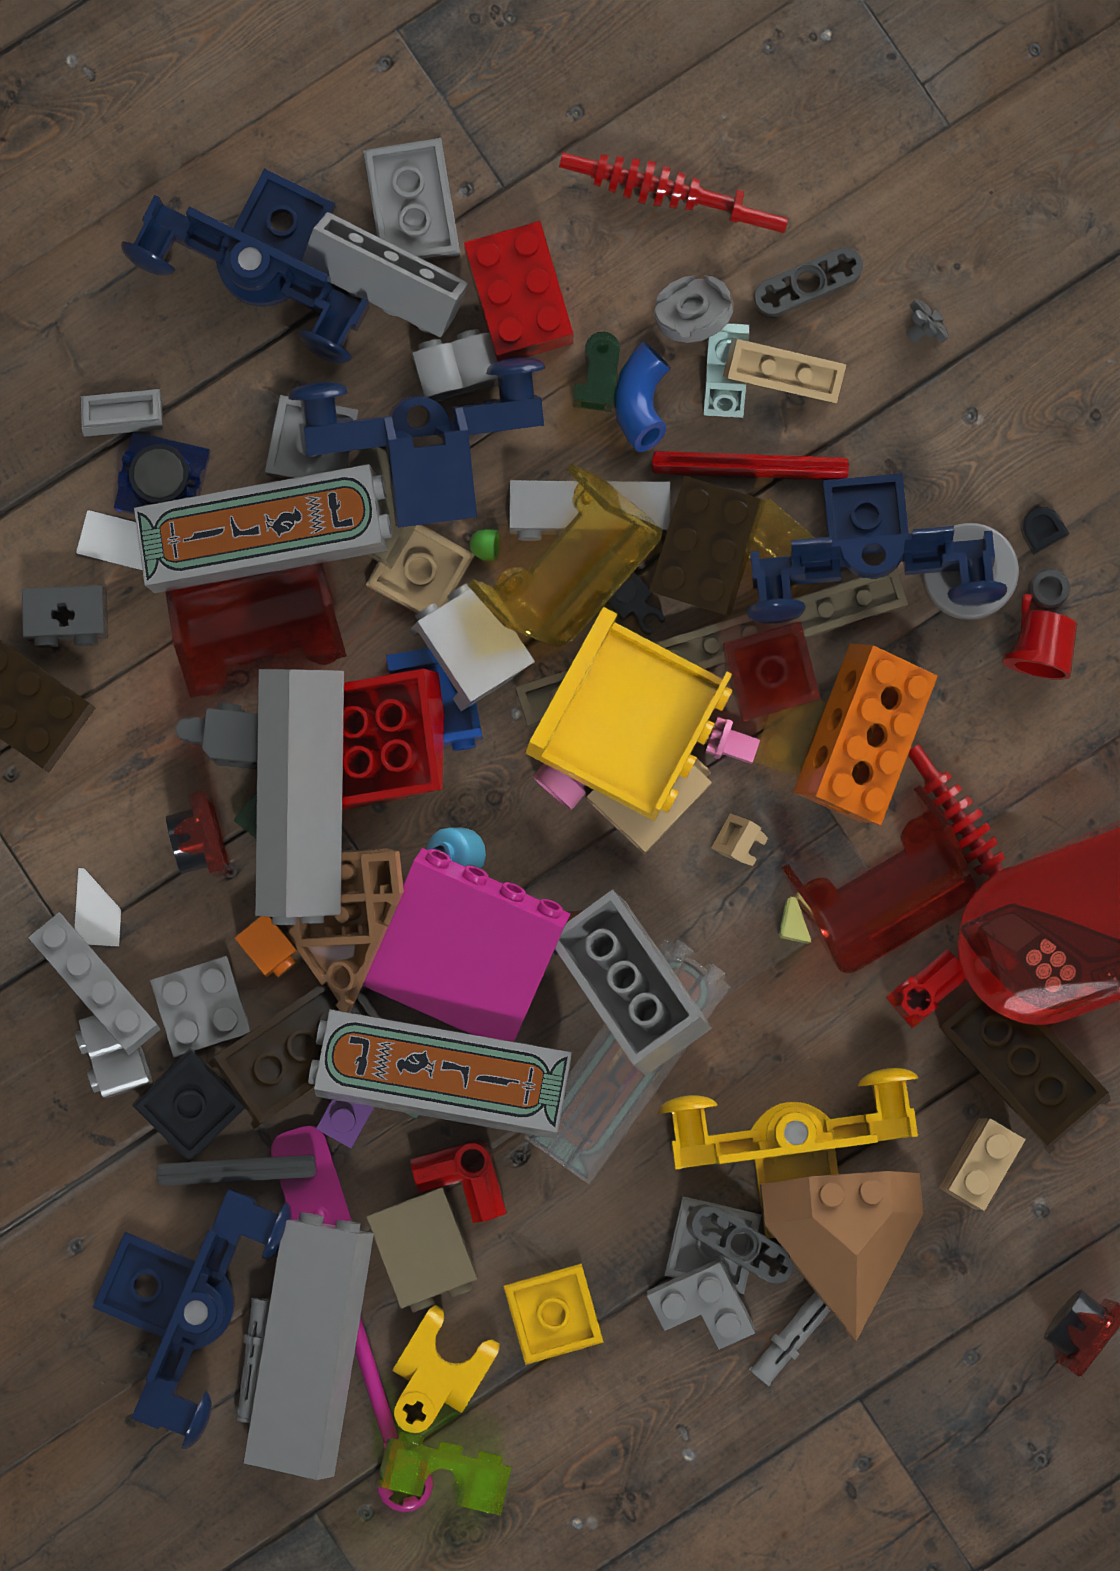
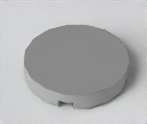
[654,275,733,343]

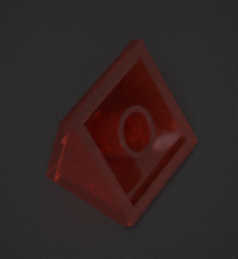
[723,621,821,721]

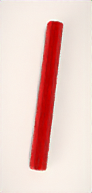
[652,451,849,480]

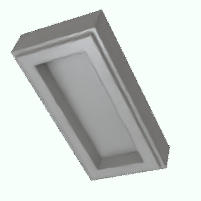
[81,389,163,437]

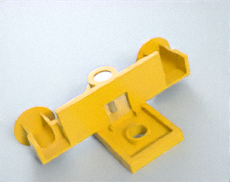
[657,1068,918,1239]

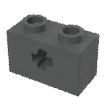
[22,585,108,648]

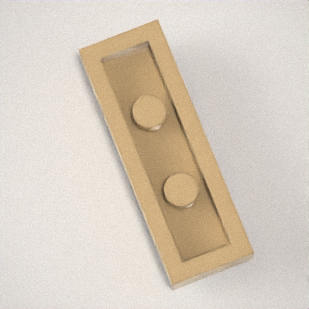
[723,338,846,403]

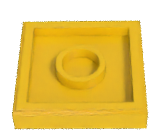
[504,1263,604,1365]

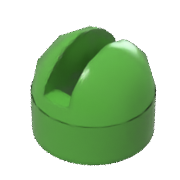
[469,529,500,561]

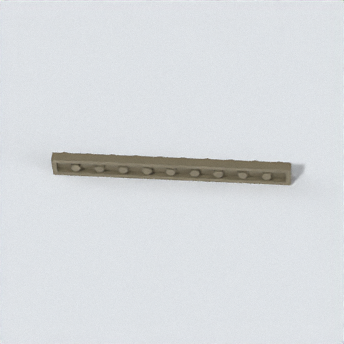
[515,569,908,727]

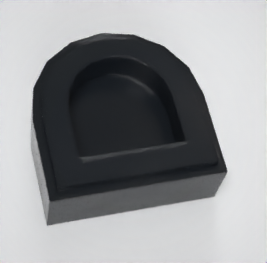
[1021,507,1070,555]

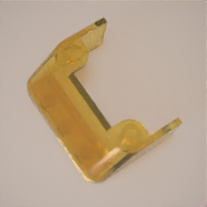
[468,464,662,647]

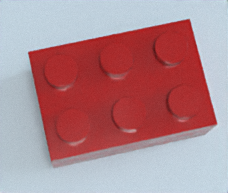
[464,221,574,361]

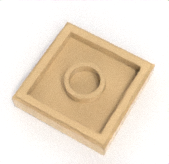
[366,525,475,614]

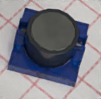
[114,432,211,515]

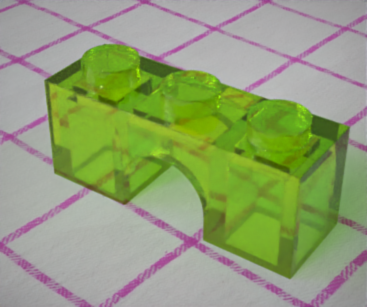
[376,1432,512,1516]

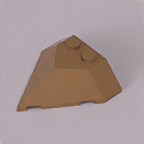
[285,848,404,1013]
[760,1171,924,1342]

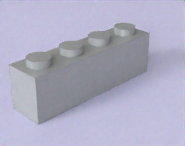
[301,212,469,338]
[510,480,670,542]

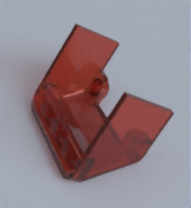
[781,785,976,973]

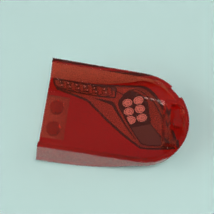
[957,821,1120,1025]

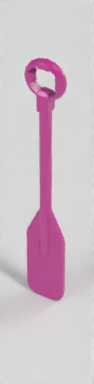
[271,1126,433,1512]

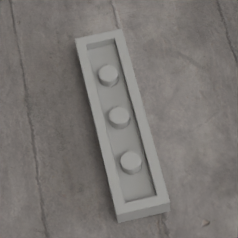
[28,912,160,1055]

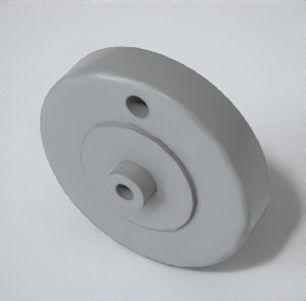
[921,523,1019,620]

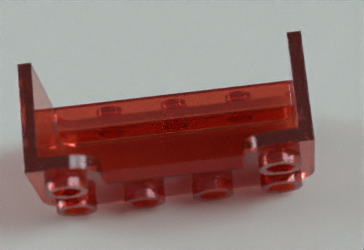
[165,563,347,698]

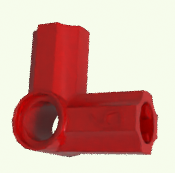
[886,949,966,1028]
[410,1139,507,1223]

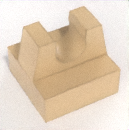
[711,814,768,866]

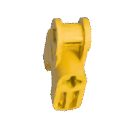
[392,1304,500,1433]

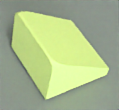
[778,896,811,944]

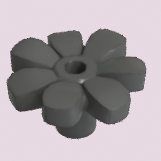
[906,299,949,343]

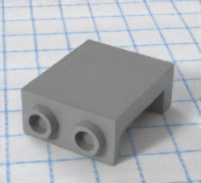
[409,582,535,711]

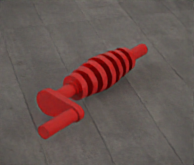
[559,152,788,233]
[908,744,1025,972]

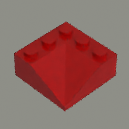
[342,669,444,810]

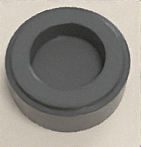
[1028,569,1070,610]

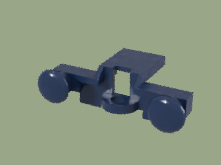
[288,357,545,528]
[746,473,1007,624]

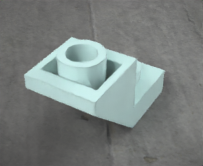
[704,324,749,418]

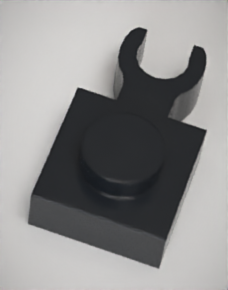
[597,564,665,635]

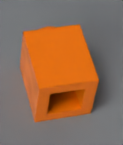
[235,916,298,977]

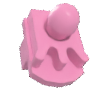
[705,717,760,764]

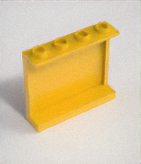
[525,607,733,821]

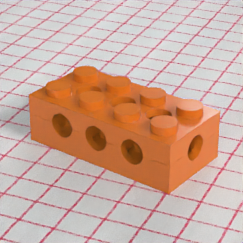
[793,643,938,825]

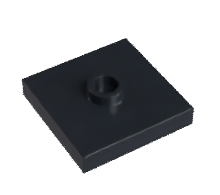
[132,1047,245,1162]

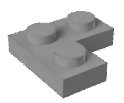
[647,1258,756,1350]

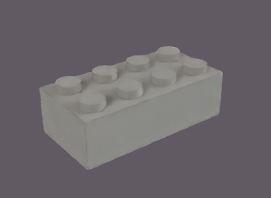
[555,889,712,1076]

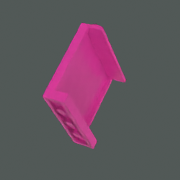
[362,848,570,1042]

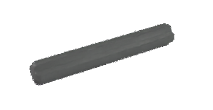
[156,1155,317,1186]

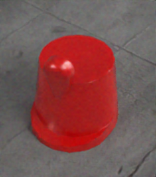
[1002,594,1078,680]

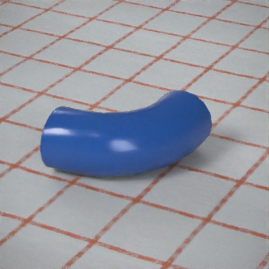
[614,341,671,452]

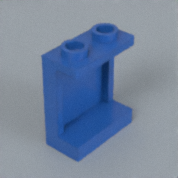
[386,648,483,751]

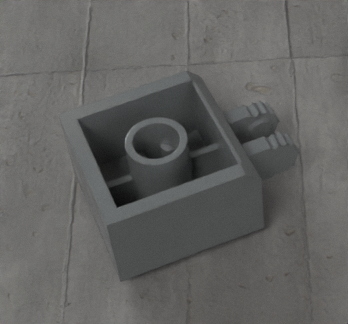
[174,703,258,769]

